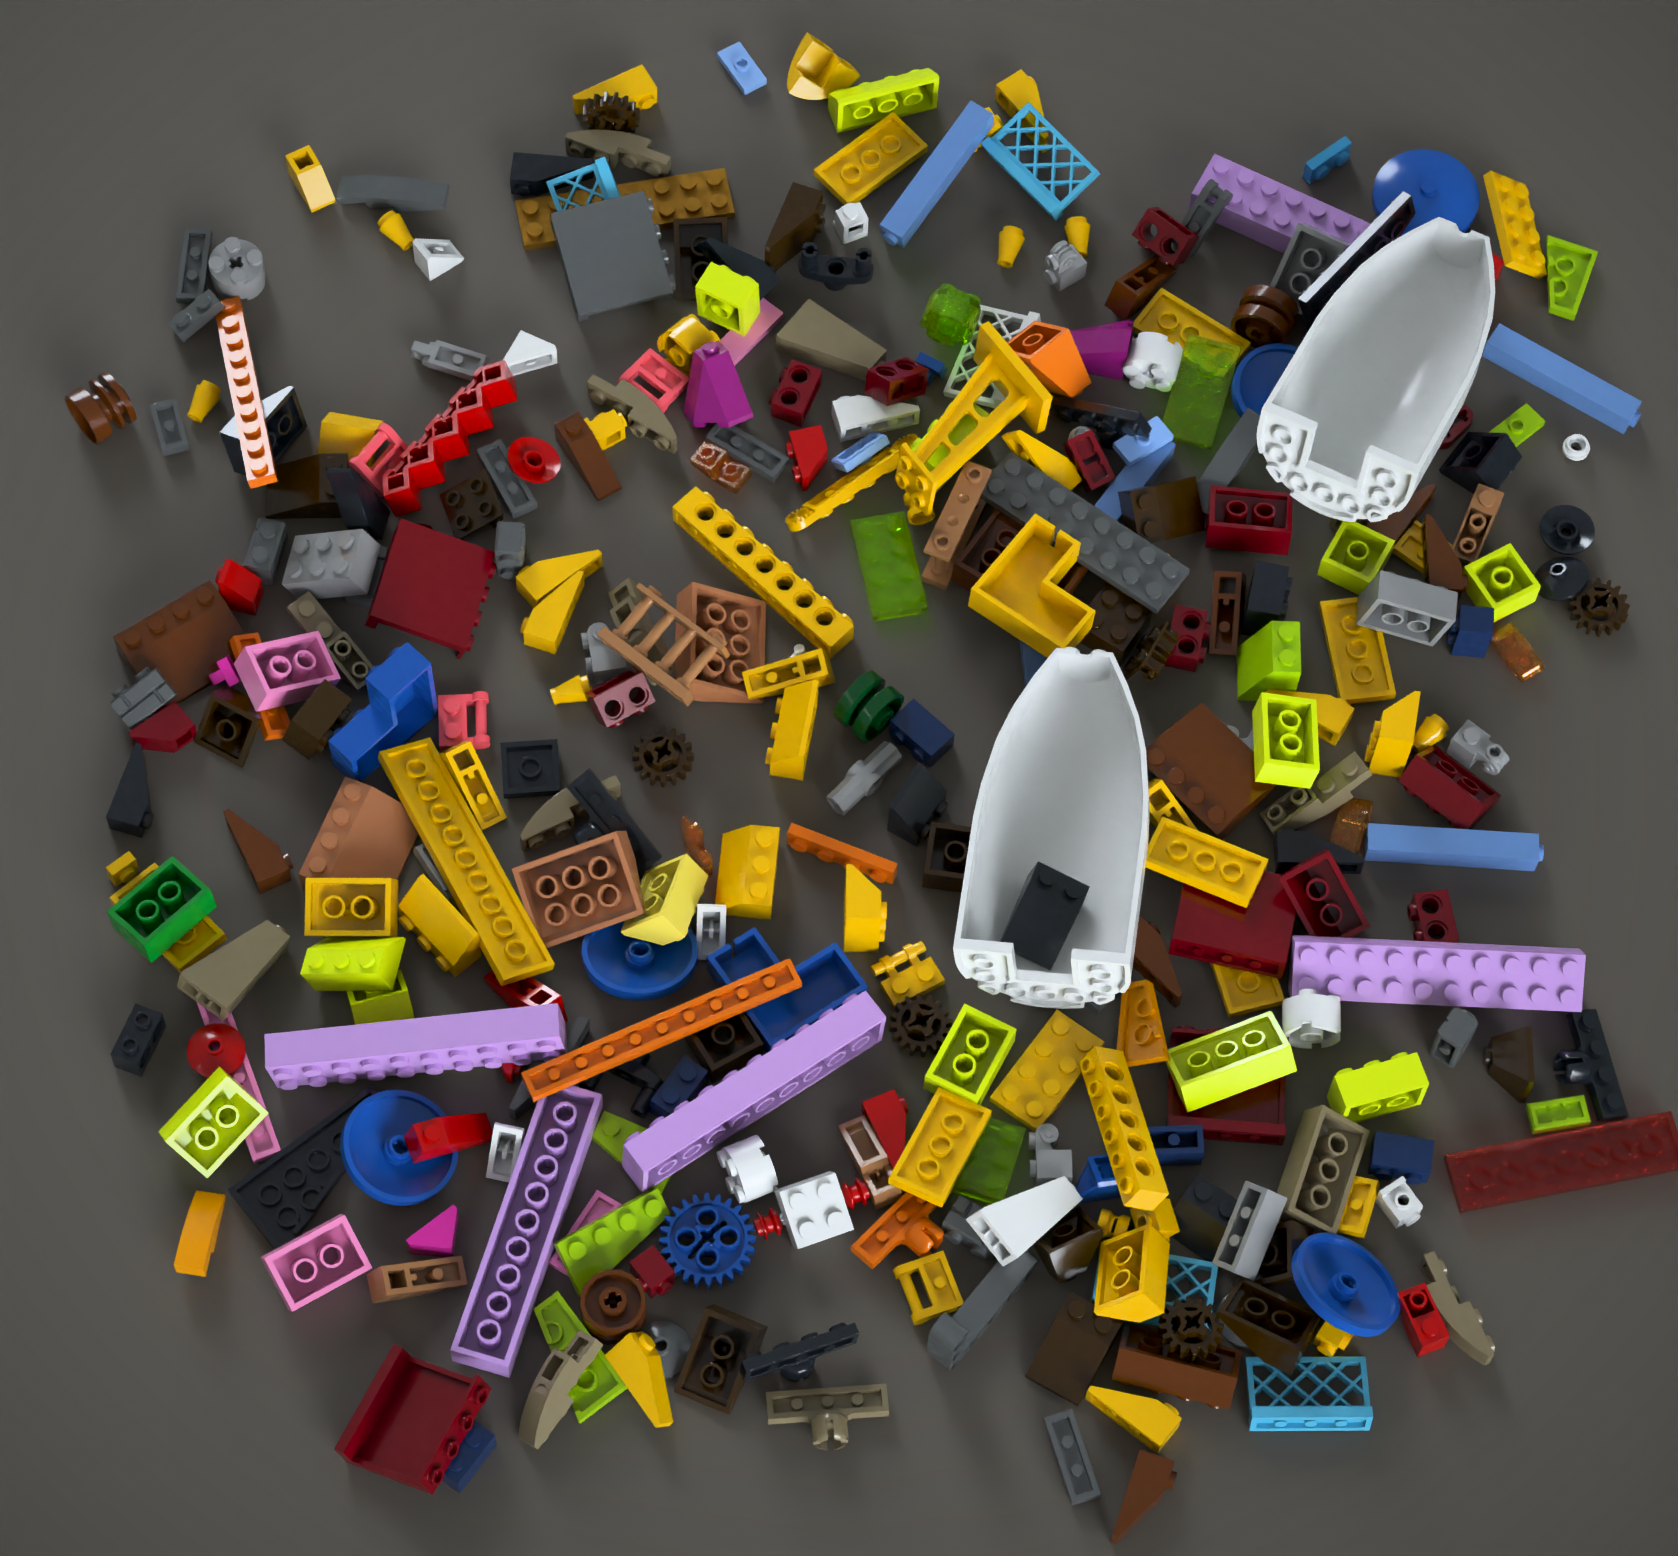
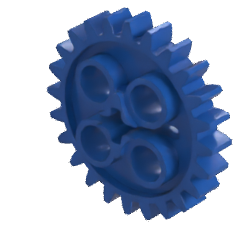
[659,1193,756,1289]

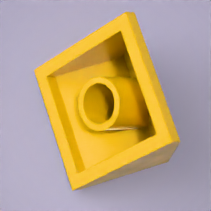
[318,412,383,468]

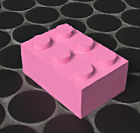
[234,631,341,712]
[261,1214,372,1312]

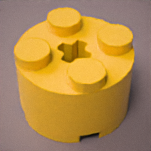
[657,314,720,377]

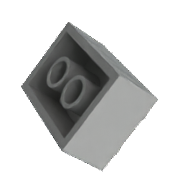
[1270,222,1351,314]
[282,529,381,599]
[1356,570,1458,647]

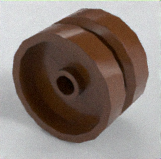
[1230,284,1299,348]
[580,1270,646,1345]

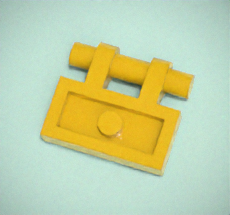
[870,941,945,1010]

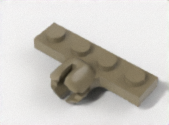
[766,1384,889,1451]

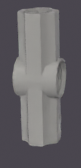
[826,741,902,816]

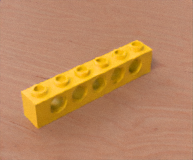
[1079,1046,1169,1211]

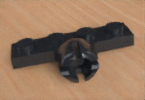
[1051,395,1152,450]
[567,768,662,875]
[1553,1009,1628,1122]
[739,1323,859,1382]

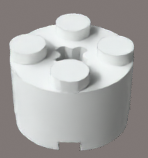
[1123,332,1183,392]
[1282,989,1341,1049]
[717,1135,778,1203]

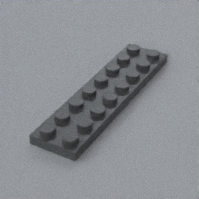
[980,451,1190,614]

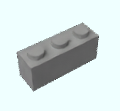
[1212,1181,1288,1281]

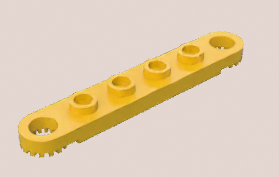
[785,433,918,532]

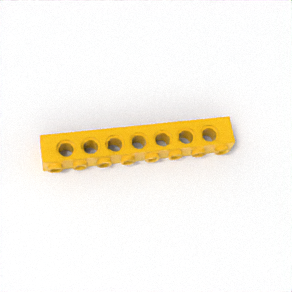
[672,486,854,659]

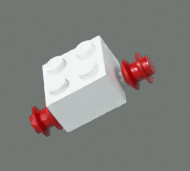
[753,1171,870,1249]

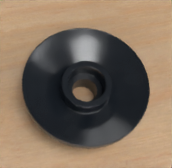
[1540,505,1595,555]
[1534,557,1589,601]

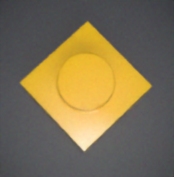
[106,851,139,887]

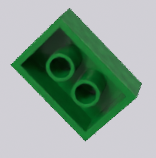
[107,856,217,963]

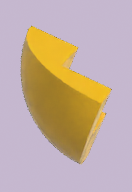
[787,32,860,100]

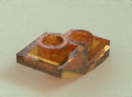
[689,441,752,494]
[1490,623,1545,682]
[1330,797,1374,854]
[681,816,713,877]

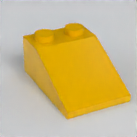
[304,878,399,937]

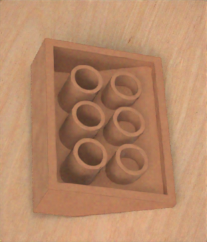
[674,582,766,704]
[299,777,419,889]
[512,831,646,949]

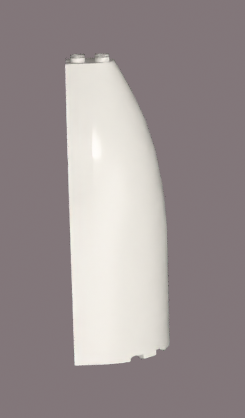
[1257,217,1495,522]
[953,647,1150,1009]

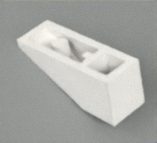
[831,395,920,442]

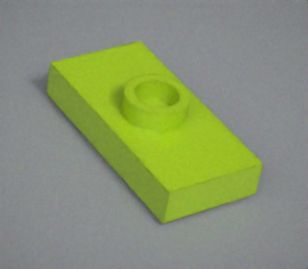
[1489,403,1545,447]
[1525,1095,1591,1134]

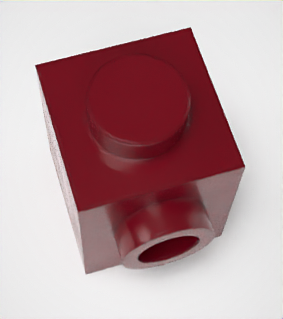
[629,1245,675,1299]

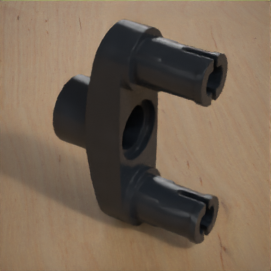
[798,242,874,291]
[578,1053,664,1118]

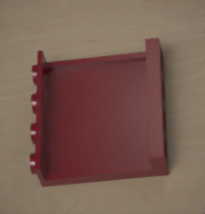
[364,518,496,659]
[1168,871,1296,979]
[1166,1025,1289,1146]
[334,1344,491,1495]

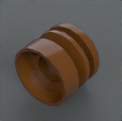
[65,371,137,445]

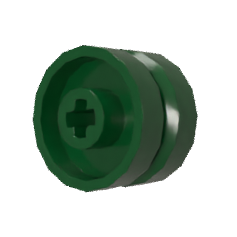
[833,670,904,743]

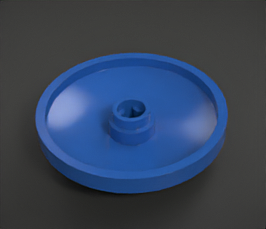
[1372,149,1480,237]
[1231,343,1298,418]
[582,921,698,1001]
[340,1090,458,1206]
[1291,1233,1400,1337]

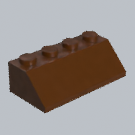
[1112,1321,1242,1409]

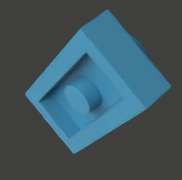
[1302,136,1352,184]

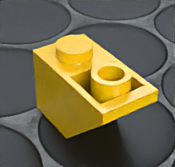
[285,145,336,213]

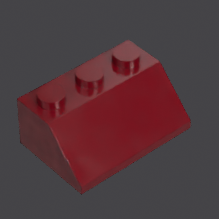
[1205,485,1293,556]
[1398,745,1502,829]
[1278,848,1371,938]

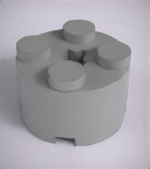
[208,237,266,300]

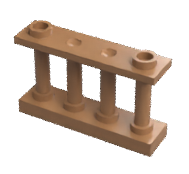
[921,461,992,591]
[597,582,730,707]

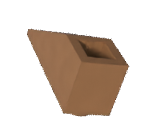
[1452,483,1504,563]

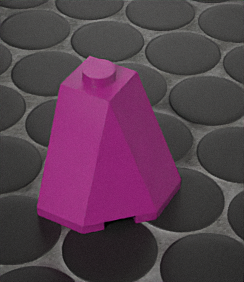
[1070,320,1134,380]
[683,340,754,427]

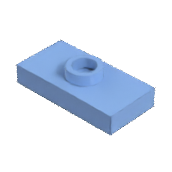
[717,42,767,95]
[1113,416,1174,467]
[831,431,890,473]

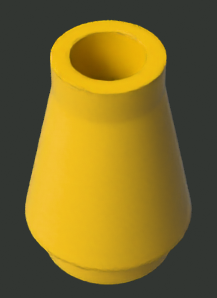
[377,210,415,251]
[1064,216,1090,257]
[997,226,1025,268]
[187,380,222,423]
[550,674,592,705]
[1411,714,1450,754]

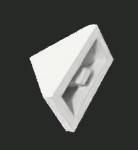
[412,238,464,281]
[503,330,557,376]
[696,904,726,960]
[486,1122,525,1182]

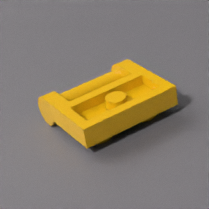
[893,1251,964,1325]

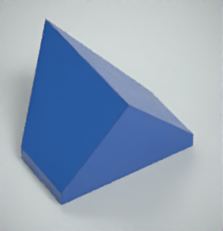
[1075,1154,1121,1204]

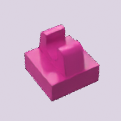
[208,655,241,687]

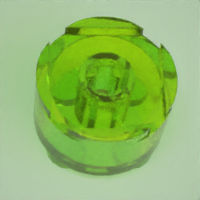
[920,283,981,346]

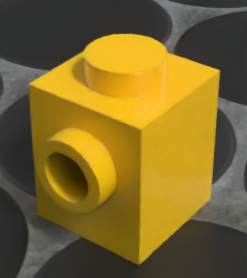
[1129,1198,1180,1242]

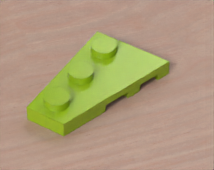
[1546,235,1598,321]
[592,1111,672,1195]

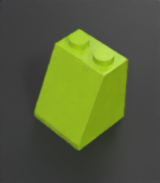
[1236,621,1301,701]

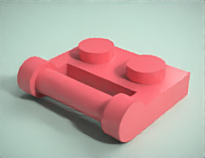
[617,348,689,413]
[348,423,408,497]
[438,691,490,751]

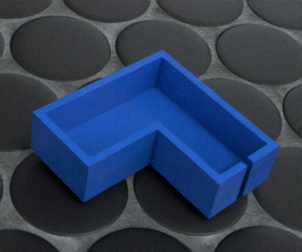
[328,642,438,782]
[706,927,869,1053]

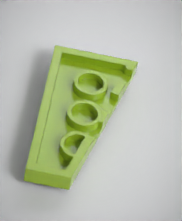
[553,1187,670,1297]
[534,1291,627,1424]

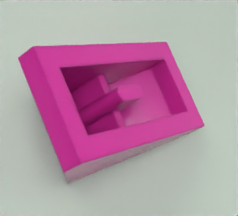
[406,1204,459,1257]

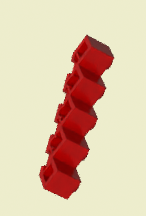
[382,360,518,517]

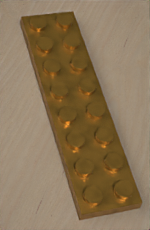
[515,168,735,251]

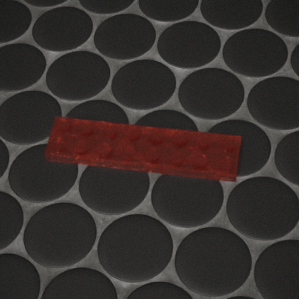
[1444,1111,1678,1213]

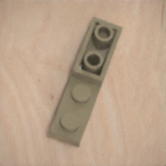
[565,130,671,177]
[587,374,677,454]
[608,577,675,686]
[286,591,374,691]
[1259,751,1373,835]
[520,775,621,852]
[1419,1251,1495,1365]
[518,1330,603,1450]

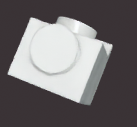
[832,202,869,245]
[1375,1176,1423,1229]

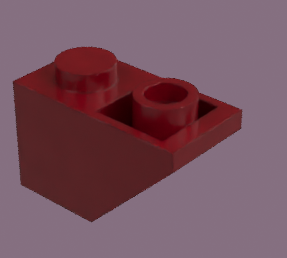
[128,701,197,753]

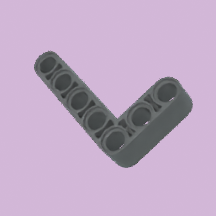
[926,1250,1040,1371]

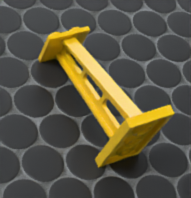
[895,321,1053,516]

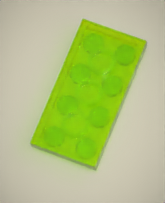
[1162,334,1241,450]
[850,511,928,622]

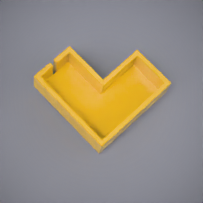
[968,513,1096,658]

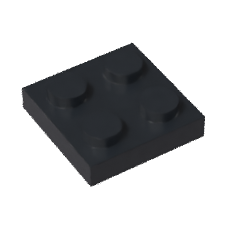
[500,739,561,799]

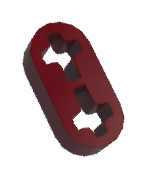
[1439,405,1473,450]

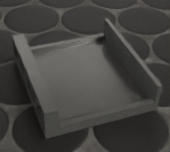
[549,191,676,322]

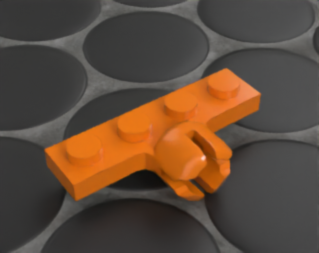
[851,1188,953,1270]

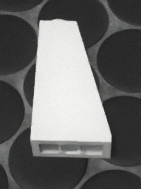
[966,1176,1083,1267]

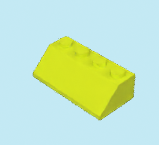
[828,68,939,133]
[1166,1011,1297,1112]

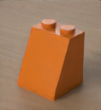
[1007,321,1092,398]

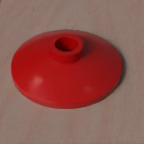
[507,437,561,484]
[187,1023,246,1078]

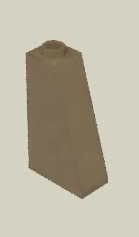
[776,299,887,381]
[177,920,291,1021]

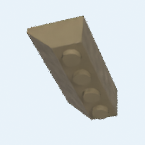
[1277,1105,1370,1234]

